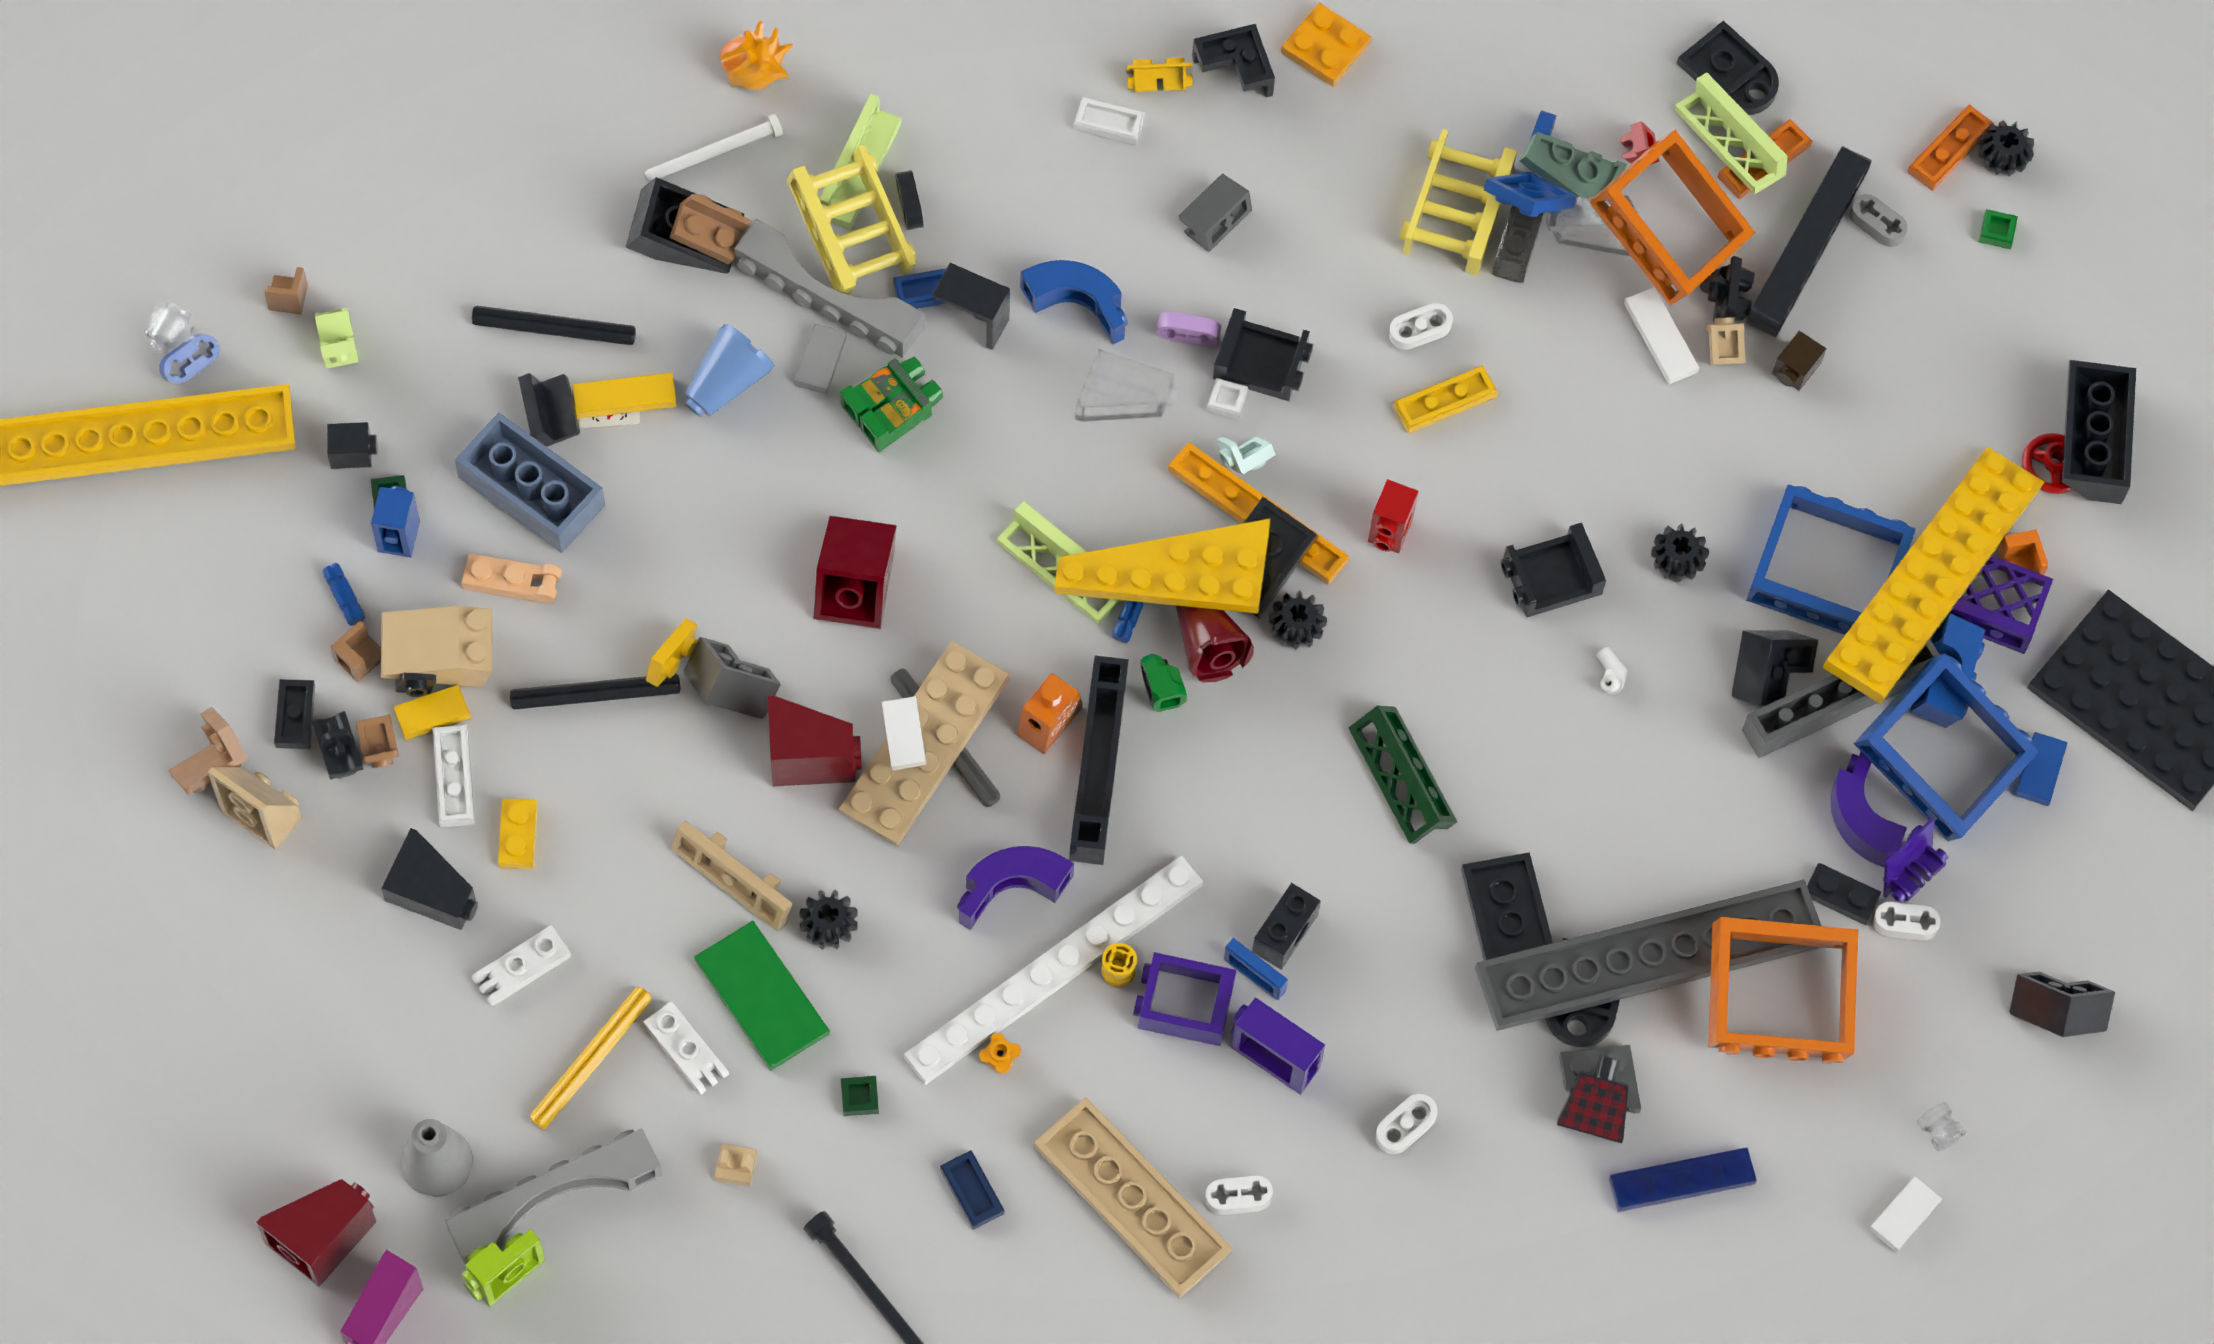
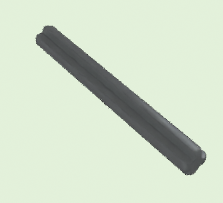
[890,668,1000,807]

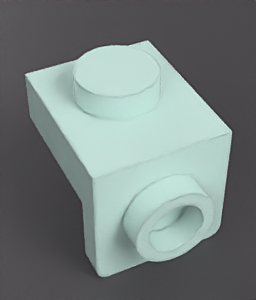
[1217,436,1276,475]

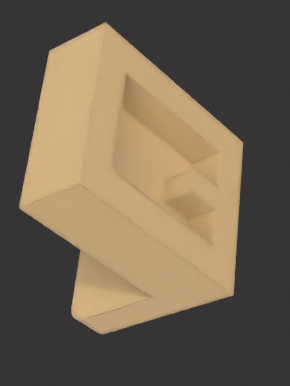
[1705,318,1746,365]

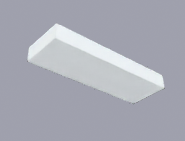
[1624,287,1699,385]
[432,724,475,828]

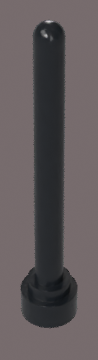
[803,1211,924,1344]

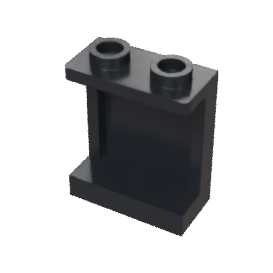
[1213,308,1314,401]
[1500,522,1606,618]

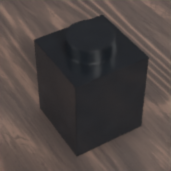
[327,422,378,469]

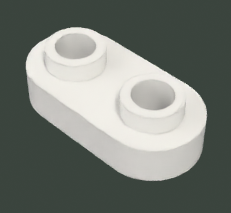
[1389,303,1453,350]
[1375,1094,1438,1154]

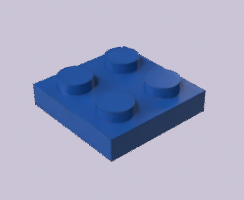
[1484,172,1577,217]

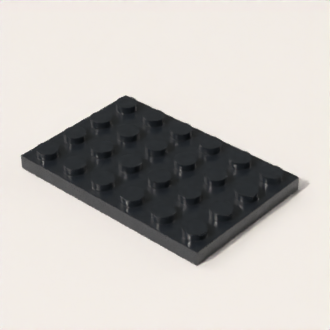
[2027,589,2214,811]

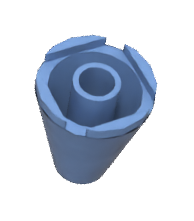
[684,324,775,417]

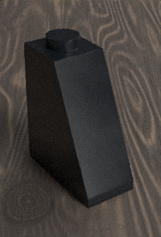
[381,828,478,930]

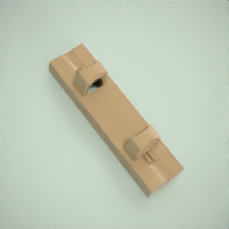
[671,821,793,931]

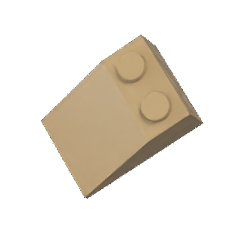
[381,605,492,688]
[208,766,302,850]

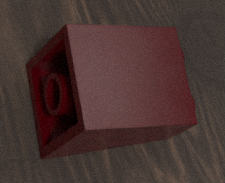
[813,516,897,629]
[768,696,862,787]
[256,1179,376,1287]

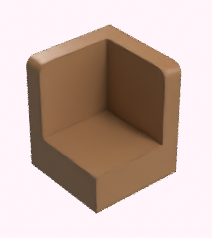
[264,267,308,314]
[330,621,381,682]

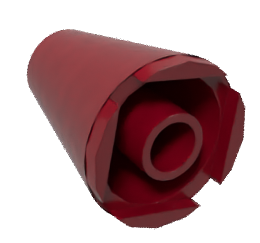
[1175,605,1254,683]

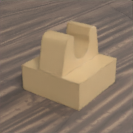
[715,1143,757,1187]

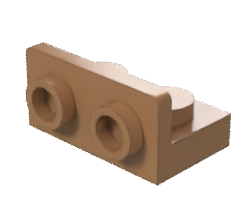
[669,194,751,264]

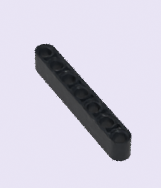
[1746,146,1872,337]

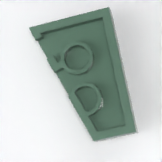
[1519,132,1627,217]

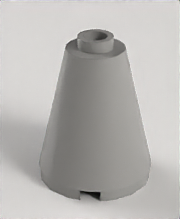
[401,1119,473,1197]

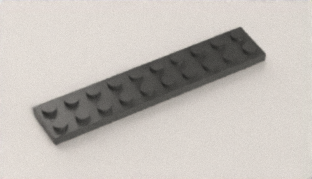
[1475,880,1823,1031]

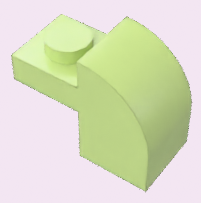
[315,307,359,369]

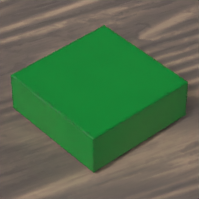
[1978,209,2018,249]

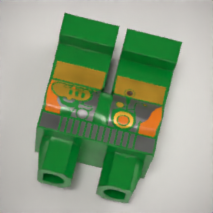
[840,356,943,452]

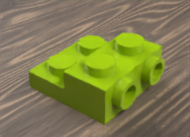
[461,1229,545,1306]

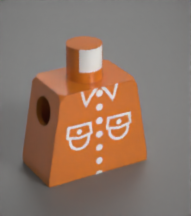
[1017,673,1083,754]

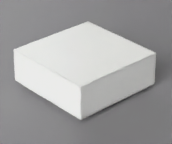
[1207,378,1248,420]

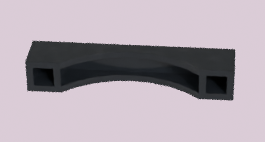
[1069,655,1129,865]

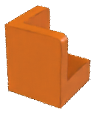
[1998,529,2048,581]

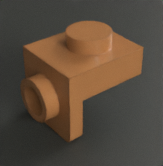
[356,714,399,768]

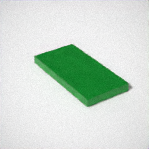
[694,920,830,1071]

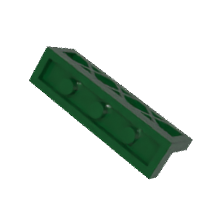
[1348,705,1457,844]

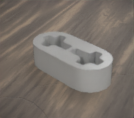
[1850,194,1907,247]

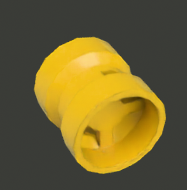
[1101,943,1137,988]

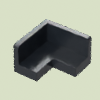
[1192,24,1275,98]
[933,263,1010,350]
[1732,630,1819,706]
[2009,972,2115,1037]

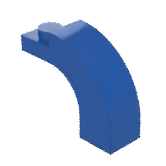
[1020,260,1128,345]

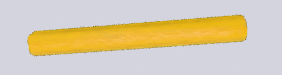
[530,986,652,1130]

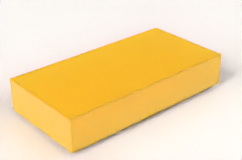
[393,684,471,741]

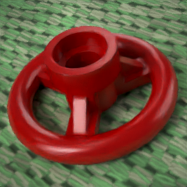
[2022,433,2073,494]

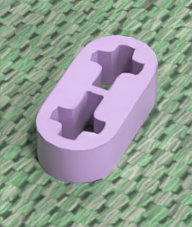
[1156,312,1221,347]

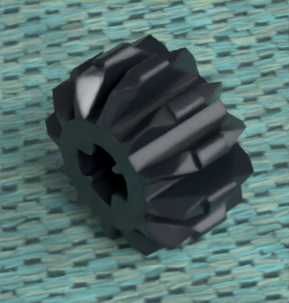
[1978,120,2034,177]
[1651,523,1709,582]
[1269,590,1327,650]
[799,889,858,950]

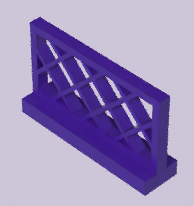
[1949,555,2053,654]

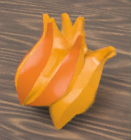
[719,21,793,90]

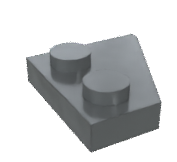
[1559,1045,1641,1114]

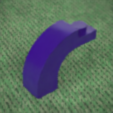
[1831,751,1907,868]
[957,846,1074,930]

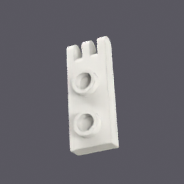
[472,925,571,1006]
[643,1001,729,1095]

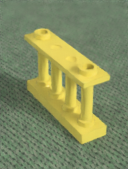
[1399,129,1517,276]
[787,145,916,295]

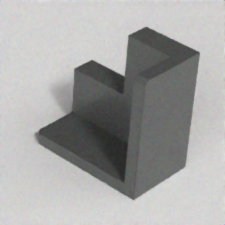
[684,637,781,719]

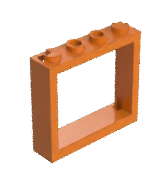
[1589,129,1756,306]
[1708,917,1858,1064]

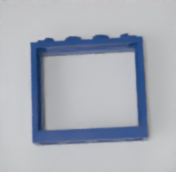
[1746,484,1916,635]
[1853,654,2039,841]

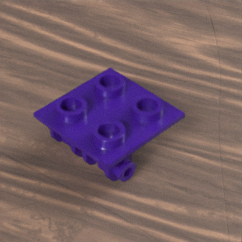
[1883,818,1948,903]

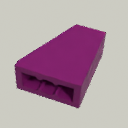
[340,1249,424,1344]

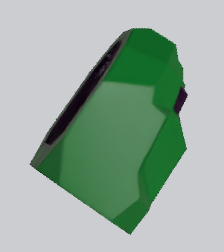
[1140,653,1187,712]

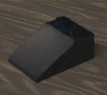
[626,177,744,274]

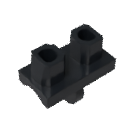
[1700,256,1755,321]
[312,711,363,780]

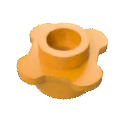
[979,1033,1021,1074]

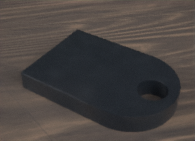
[1677,20,1779,115]
[1546,938,1620,1047]

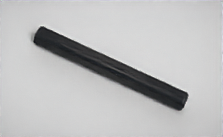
[471,305,636,345]
[510,673,681,710]

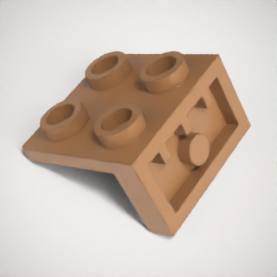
[168,707,248,794]

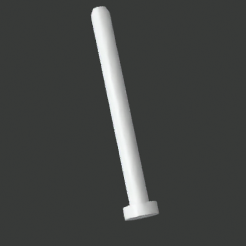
[644,113,783,181]

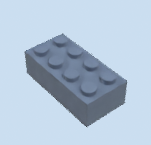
[455,412,605,553]

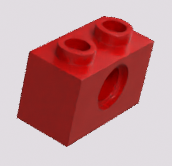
[1368,479,1419,553]

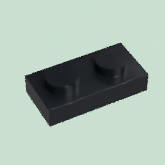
[274,679,316,749]
[1807,862,1882,926]

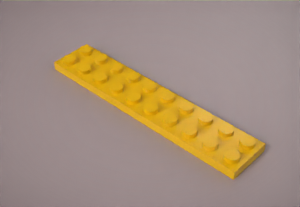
[0,384,296,486]
[1823,447,2044,705]

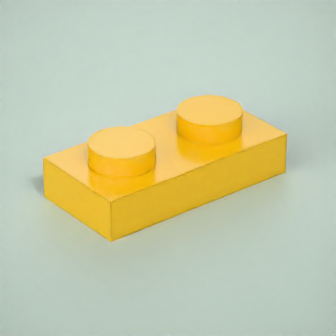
[646,618,698,687]
[498,798,538,869]

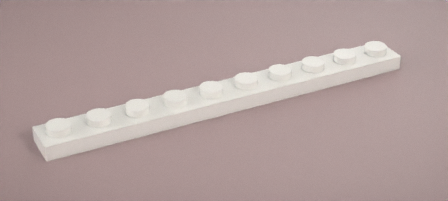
[904,855,1203,1085]

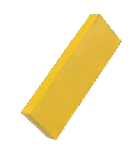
[1393,365,1498,434]
[573,372,677,419]

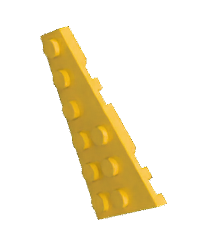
[1054,519,1270,614]

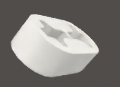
[1872,902,1941,941]
[1205,1176,1273,1215]

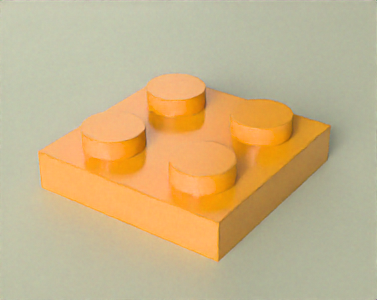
[1281,2,1371,87]

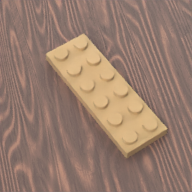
[839,640,1010,847]
[1033,1097,1232,1299]

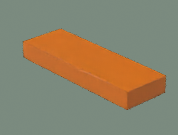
[1907,104,1995,191]
[1717,119,1812,199]

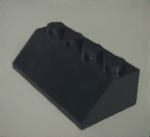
[2062,360,2136,504]

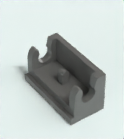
[1179,173,1252,252]

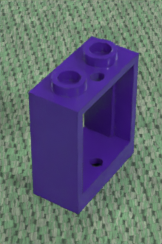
[1133,952,1236,1046]
[1230,997,1325,1095]

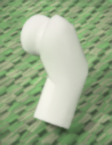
[1596,646,1627,695]

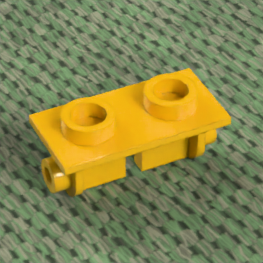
[1126,57,1193,93]

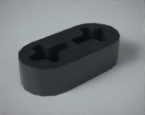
[895,170,924,230]

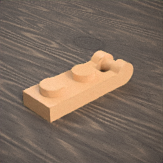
[461,553,562,604]

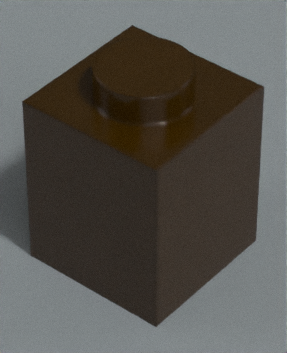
[1772,330,1827,391]

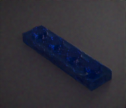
[1609,1147,1757,1212]

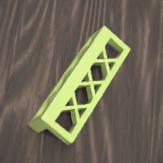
[1675,72,1788,194]
[819,94,901,230]
[997,501,1122,625]

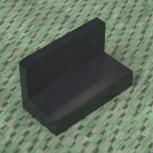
[518,373,580,447]

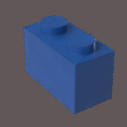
[371,486,420,558]

